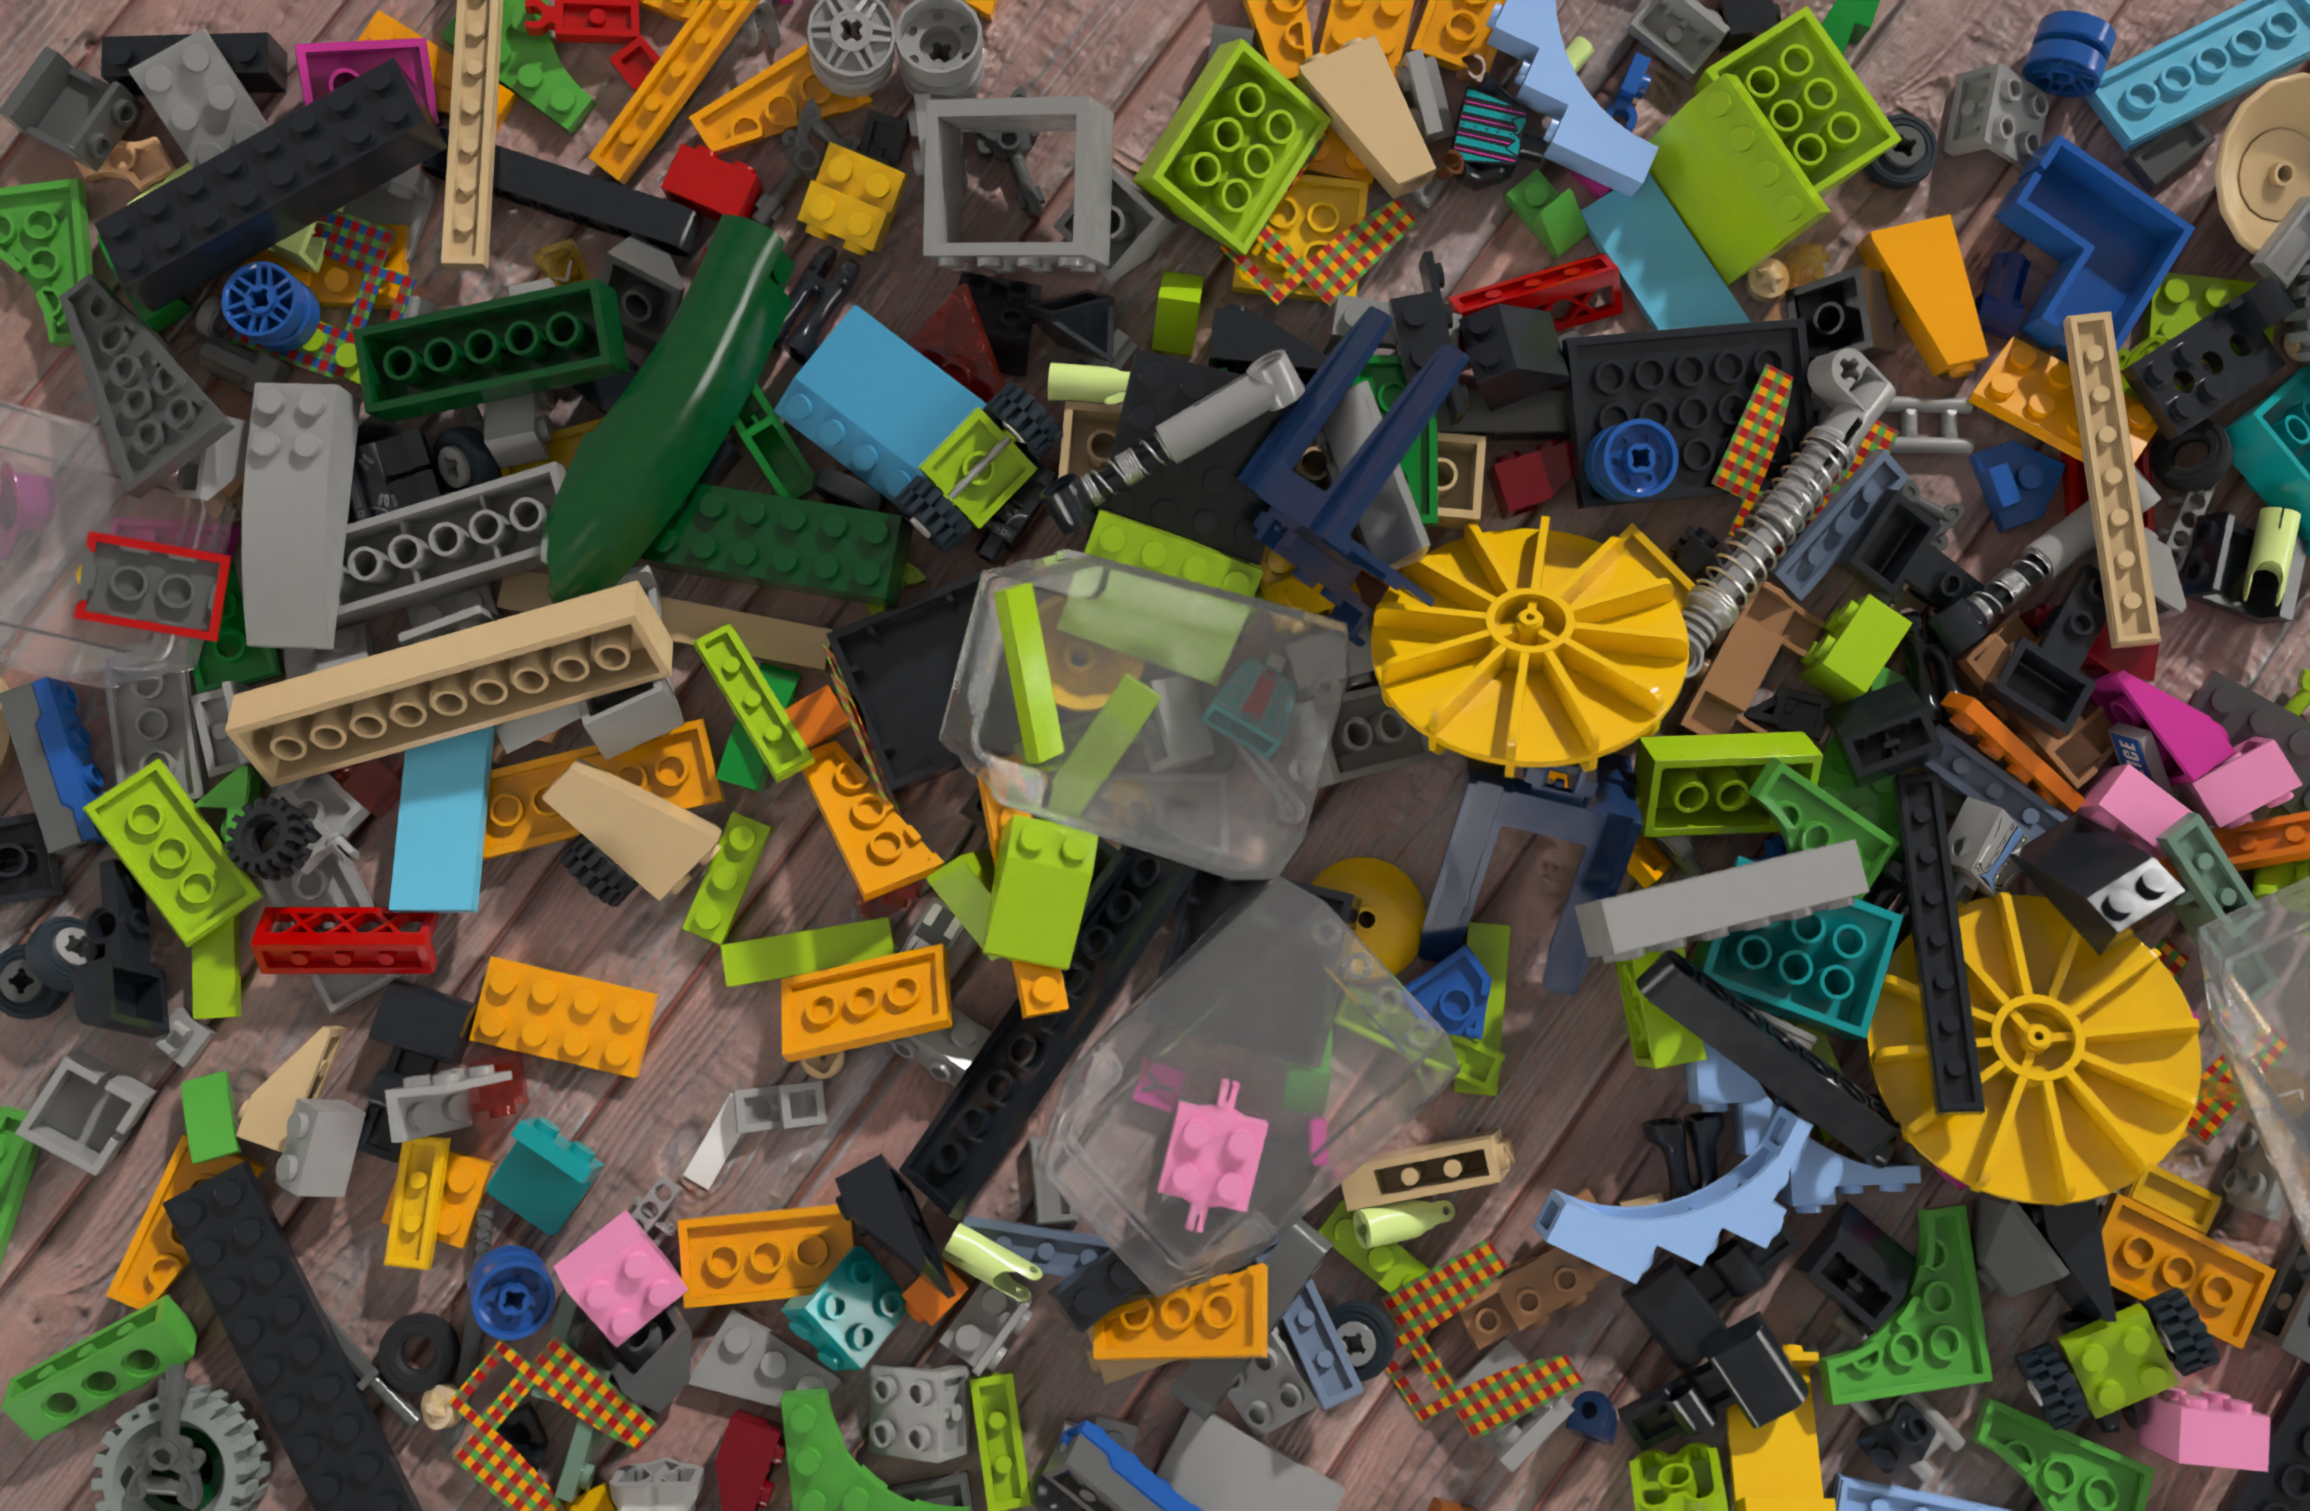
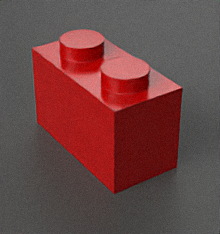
[661,143,764,222]

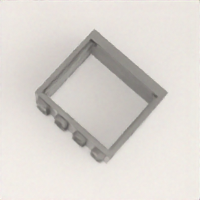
[923,96,1114,274]

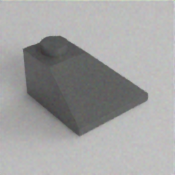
[601,234,685,352]
[1970,1191,2070,1298]
[595,1302,692,1413]

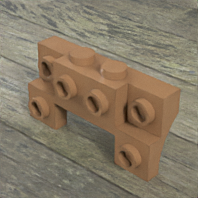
[1675,578,1826,735]
[1956,609,2115,789]
[1457,1187,1612,1350]

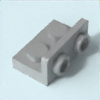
[939,1281,1033,1376]

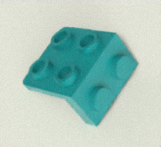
[487,1117,605,1235]
[781,1246,907,1371]

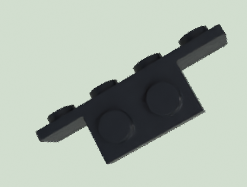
[1388,250,1470,425]

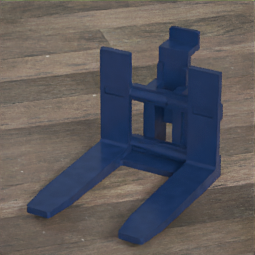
[1237,306,1469,647]
[1418,753,1642,995]

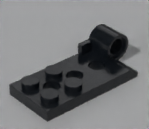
[2120,275,2297,442]

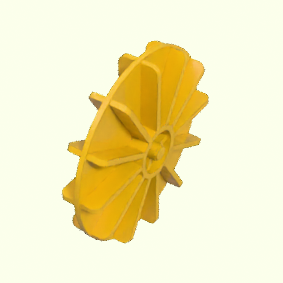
[1371,516,1689,778]
[1866,892,2201,1206]

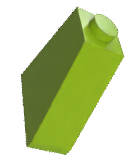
[926,848,1012,962]

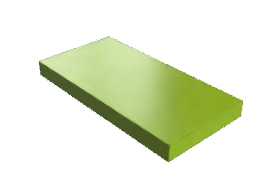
[82,758,264,947]

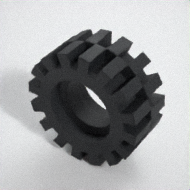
[225,797,316,881]
[559,833,639,907]

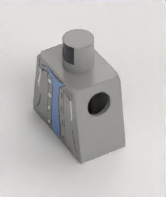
[1947,797,2032,907]

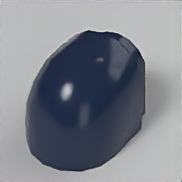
[1566,1390,1618,1446]

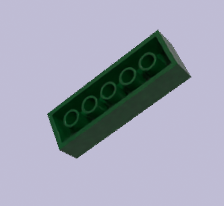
[353,278,629,422]
[641,483,913,609]

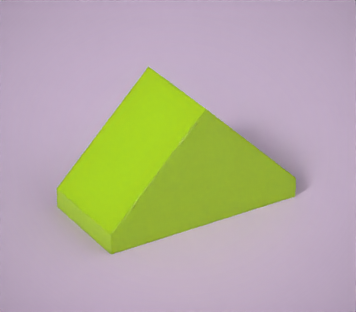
[1152,270,1204,358]

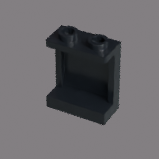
[2182,511,2309,624]

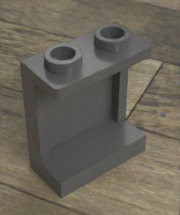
[0,46,144,172]

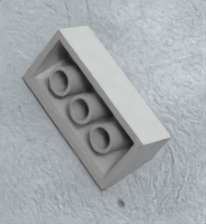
[1314,380,1430,578]

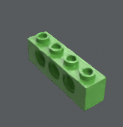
[1,1295,199,1442]

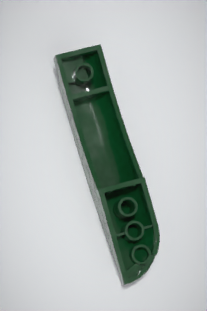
[541,214,796,604]

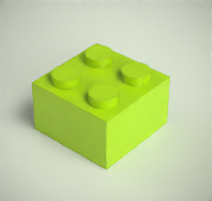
[1797,594,1912,704]

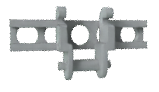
[2156,481,2218,574]
[631,1174,683,1247]

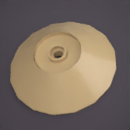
[2214,72,2310,266]

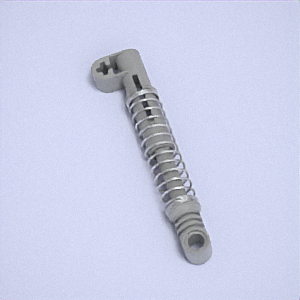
[1681,348,1896,678]

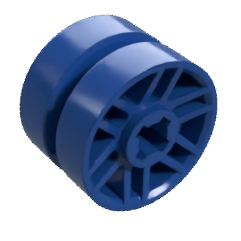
[2023,11,2116,97]
[221,261,320,352]
[1584,419,1679,502]
[467,1245,555,1340]

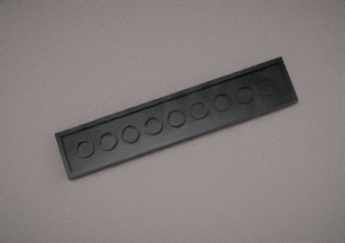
[899,817,1206,1221]
[162,1160,423,1511]

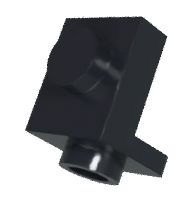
[1855,1400,1936,1474]

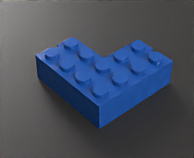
[1993,134,2195,364]

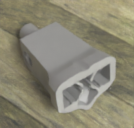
[609,1457,705,1511]

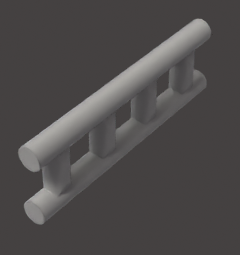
[1812,395,1974,454]
[1803,1311,1966,1482]

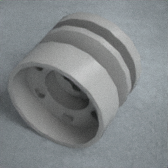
[807,0,896,98]
[895,0,985,100]

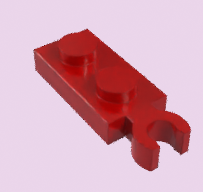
[525,0,640,44]

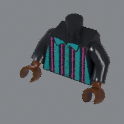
[1436,54,1546,191]

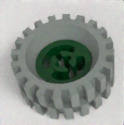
[91,1385,274,1511]

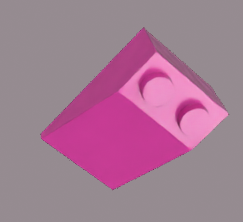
[295,38,439,124]
[2089,670,2236,786]

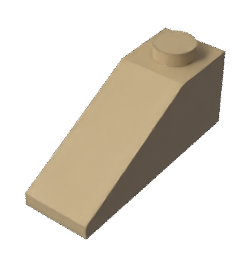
[236,1025,347,1153]

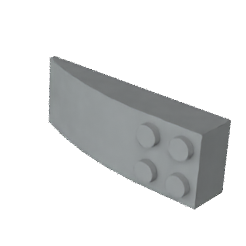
[241,383,361,650]

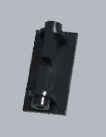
[1669,525,1752,599]

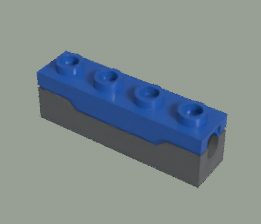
[0,677,107,856]
[1042,1419,1203,1511]

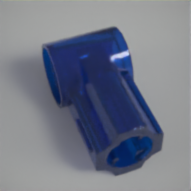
[1974,251,2031,340]

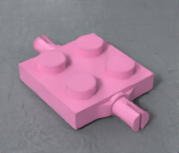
[1157,1079,1268,1233]

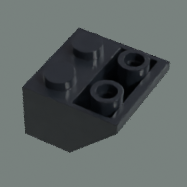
[1823,679,1943,788]
[1793,1201,1916,1332]

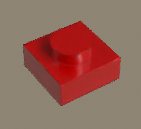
[609,34,660,93]

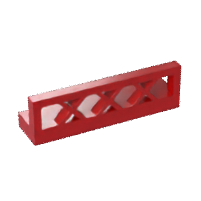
[1448,253,1623,357]
[250,907,439,974]

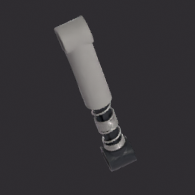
[1039,350,1305,534]
[1926,465,2161,657]

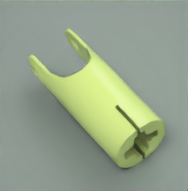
[1048,363,1130,404]
[2243,507,2301,607]
[1353,1199,1455,1249]
[940,1223,1043,1302]

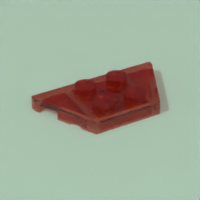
[907,283,1005,418]

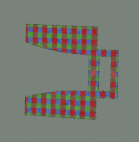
[227,210,416,382]

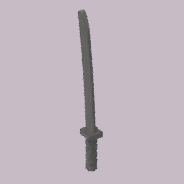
[441,1209,494,1454]
[317,1298,423,1430]

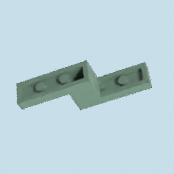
[2156,812,2278,1007]
[531,1288,621,1502]

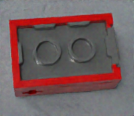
[74,531,233,642]

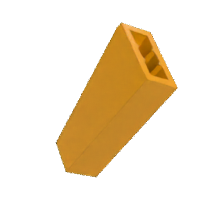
[1857,214,1989,379]

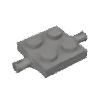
[259,772,371,875]

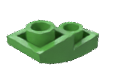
[181,1070,242,1165]

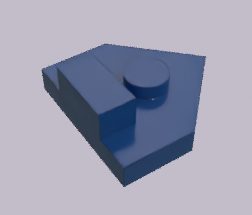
[1969,440,2066,533]
[1395,944,1492,1040]

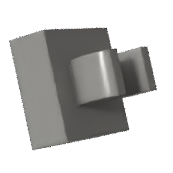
[150,1008,217,1068]

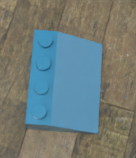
[773,305,987,504]

